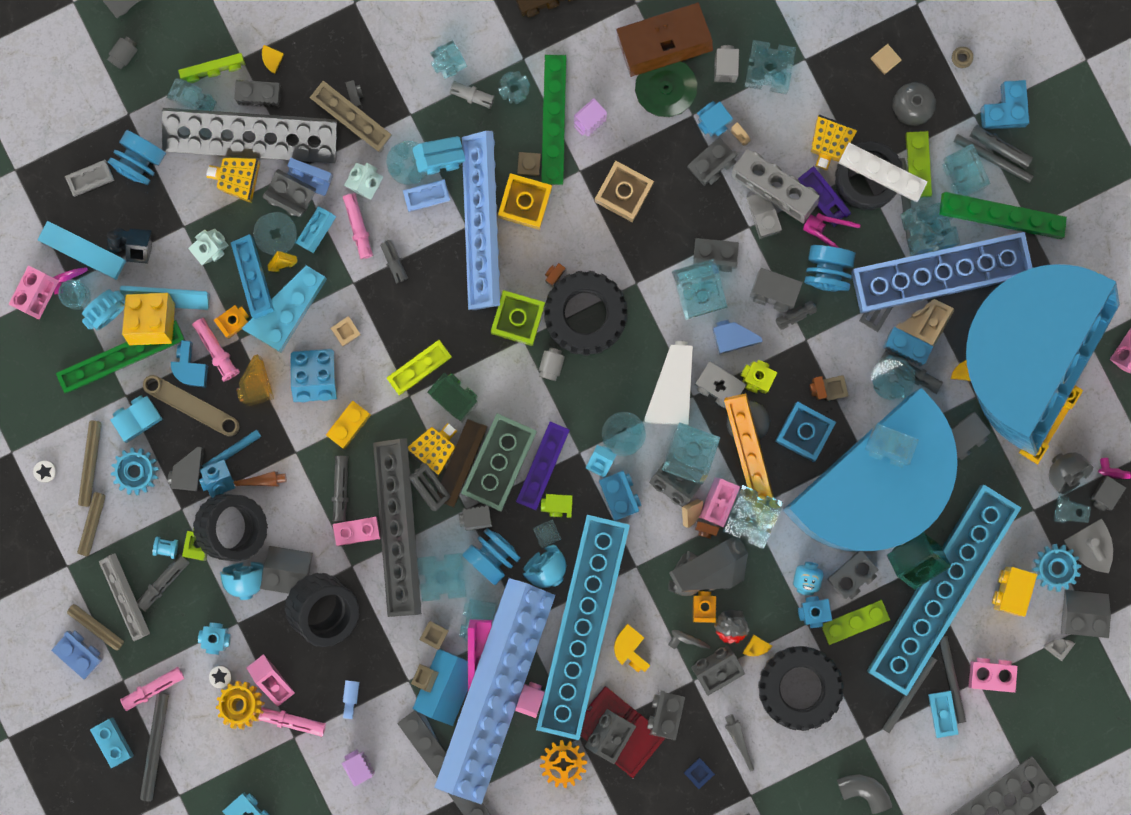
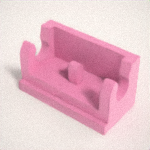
[699,477,740,527]

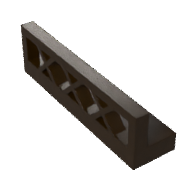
[437,419,488,508]

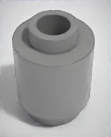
[539,348,565,381]

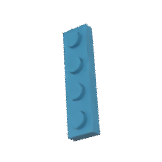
[231,234,274,319]

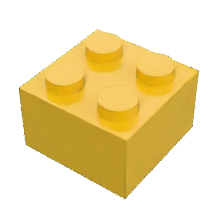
[498,173,552,230]
[122,293,175,345]
[991,567,1037,617]

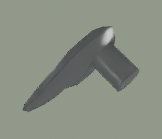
[668,630,711,649]

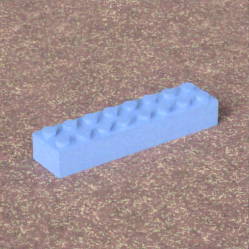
[851,232,1033,314]

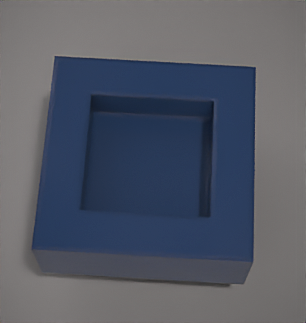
[684,758,715,789]

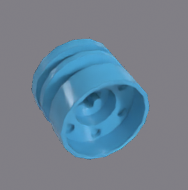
[108,130,166,185]
[804,245,856,292]
[462,528,520,585]

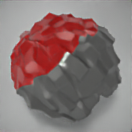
[714,609,750,644]

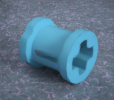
[153,537,178,559]

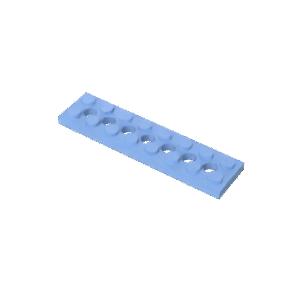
[462,131,501,310]

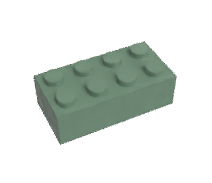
[461,413,537,512]

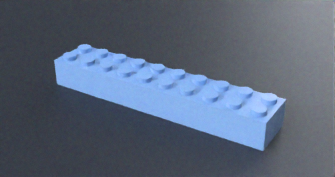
[434,578,555,804]

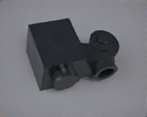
[107,228,152,264]

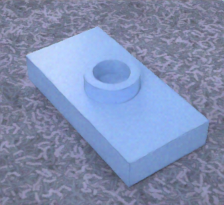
[403,179,450,212]

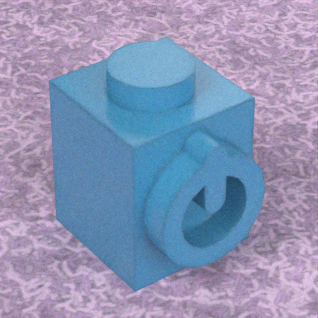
[697,101,733,137]

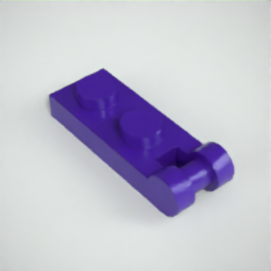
[798,166,851,227]

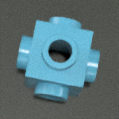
[198,622,231,655]

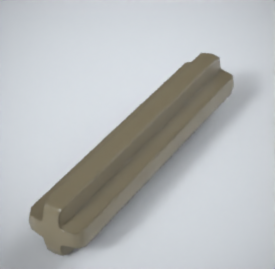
[77,492,106,556]
[67,604,124,650]

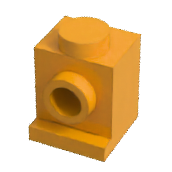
[214,305,249,339]
[693,591,716,623]

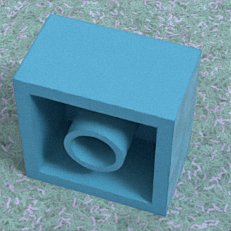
[775,402,836,462]

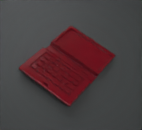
[580,686,665,778]

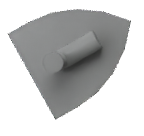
[1064,519,1113,573]

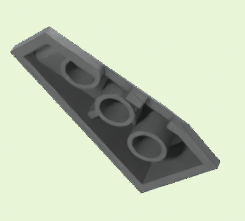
[669,534,748,592]

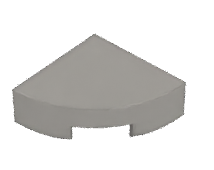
[1043,639,1075,661]

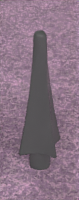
[725,714,754,771]

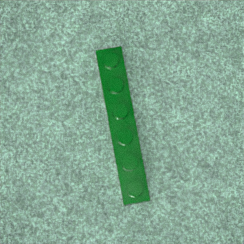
[542,55,566,185]
[939,192,1067,240]
[56,320,186,394]

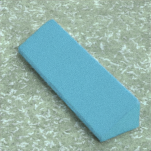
[120,286,210,310]

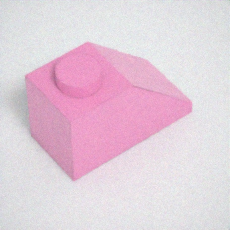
[246,654,295,707]
[515,682,545,718]

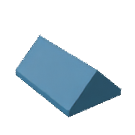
[412,649,468,726]

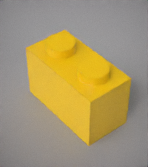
[326,400,371,449]

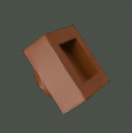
[545,263,566,287]
[809,376,827,400]
[695,521,719,539]

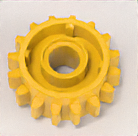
[215,681,265,730]

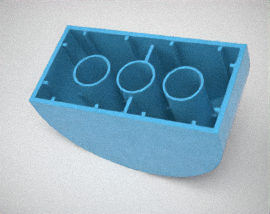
[966,264,1120,456]
[783,388,957,552]

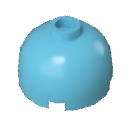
[523,545,567,588]
[220,562,264,600]

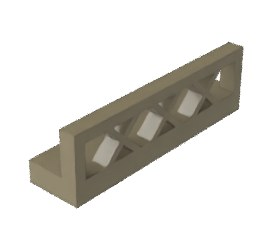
[310,81,392,153]

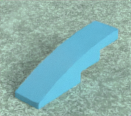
[38,221,126,280]

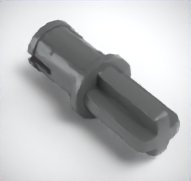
[380,240,409,284]

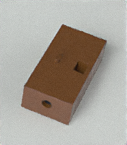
[616,2,713,77]

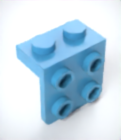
[290,349,337,403]

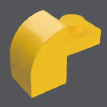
[614,624,650,673]

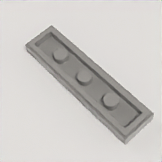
[99,553,150,641]

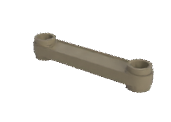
[143,375,240,436]

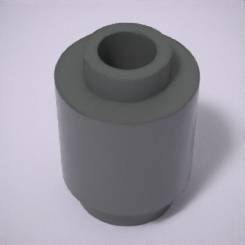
[107,36,138,70]

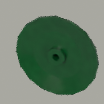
[635,61,697,117]

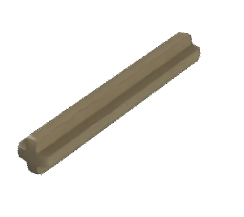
[78,420,101,507]

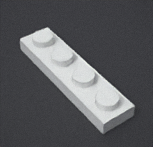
[839,143,927,202]

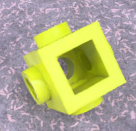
[741,360,777,394]

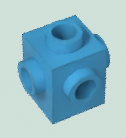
[199,460,236,497]
[798,596,832,628]

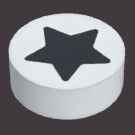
[33,461,56,483]
[209,666,232,688]

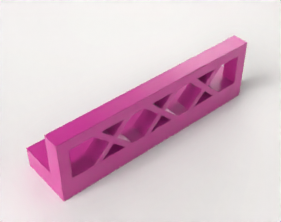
[468,619,492,691]

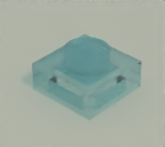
[533,519,561,548]

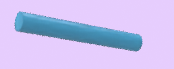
[202,429,262,468]

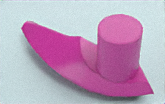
[53,267,88,294]
[1098,458,1131,479]

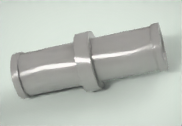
[450,81,495,109]

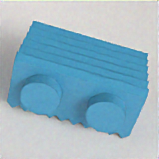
[883,327,934,367]

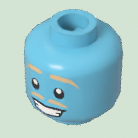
[793,562,824,596]

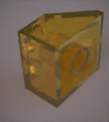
[237,354,274,406]

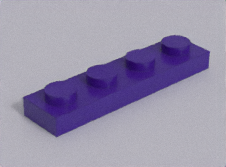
[516,422,570,510]

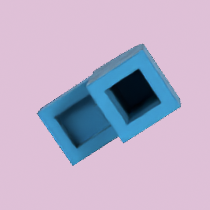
[171,340,208,387]

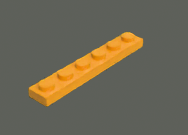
[724,393,779,522]

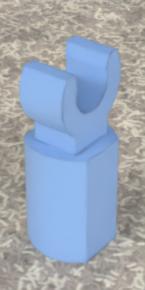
[343,680,360,719]

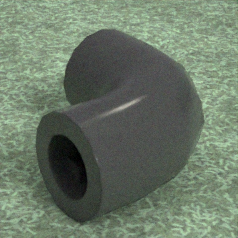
[837,774,893,814]

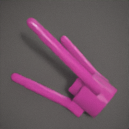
[803,213,861,248]

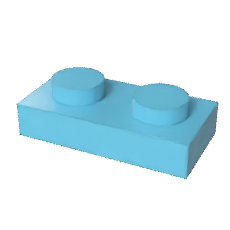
[296,206,336,253]
[586,445,617,478]
[928,691,959,738]

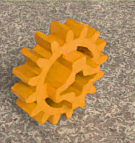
[540,740,587,788]

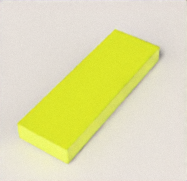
[387,340,452,396]

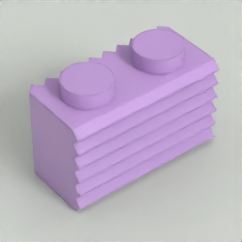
[574,98,607,136]
[341,749,375,787]

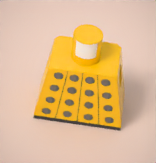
[811,115,858,170]
[207,158,260,203]
[408,423,457,477]

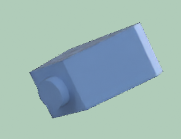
[712,320,763,354]

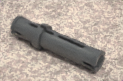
[969,125,1033,169]
[879,350,943,394]
[331,456,349,522]
[136,554,190,612]

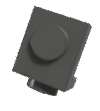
[345,80,364,109]

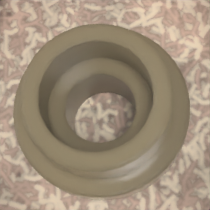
[951,47,974,69]

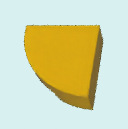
[262,45,284,74]
[267,251,298,272]
[950,360,971,381]
[743,634,772,656]

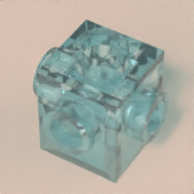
[430,40,467,79]
[498,71,531,104]

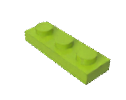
[178,53,246,84]
[906,131,932,198]
[822,600,890,645]

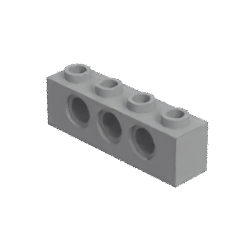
[732,149,819,224]

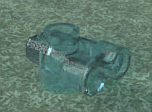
[1054,496,1091,523]

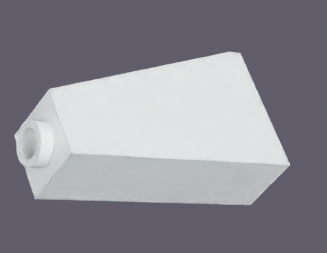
[644,341,693,426]

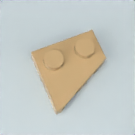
[896,299,954,348]

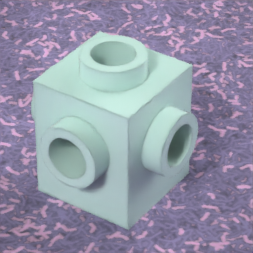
[344,163,383,200]
[188,229,229,265]

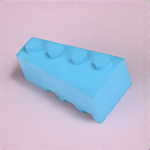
[242,265,327,353]

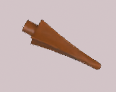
[233,471,287,487]

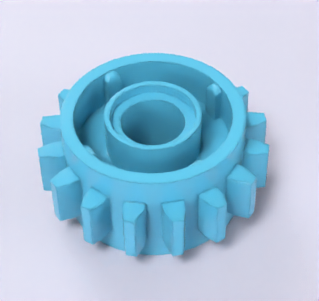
[82,289,125,331]
[111,448,160,495]
[1032,544,1081,592]

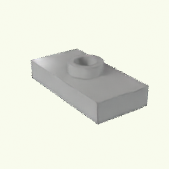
[65,160,114,197]

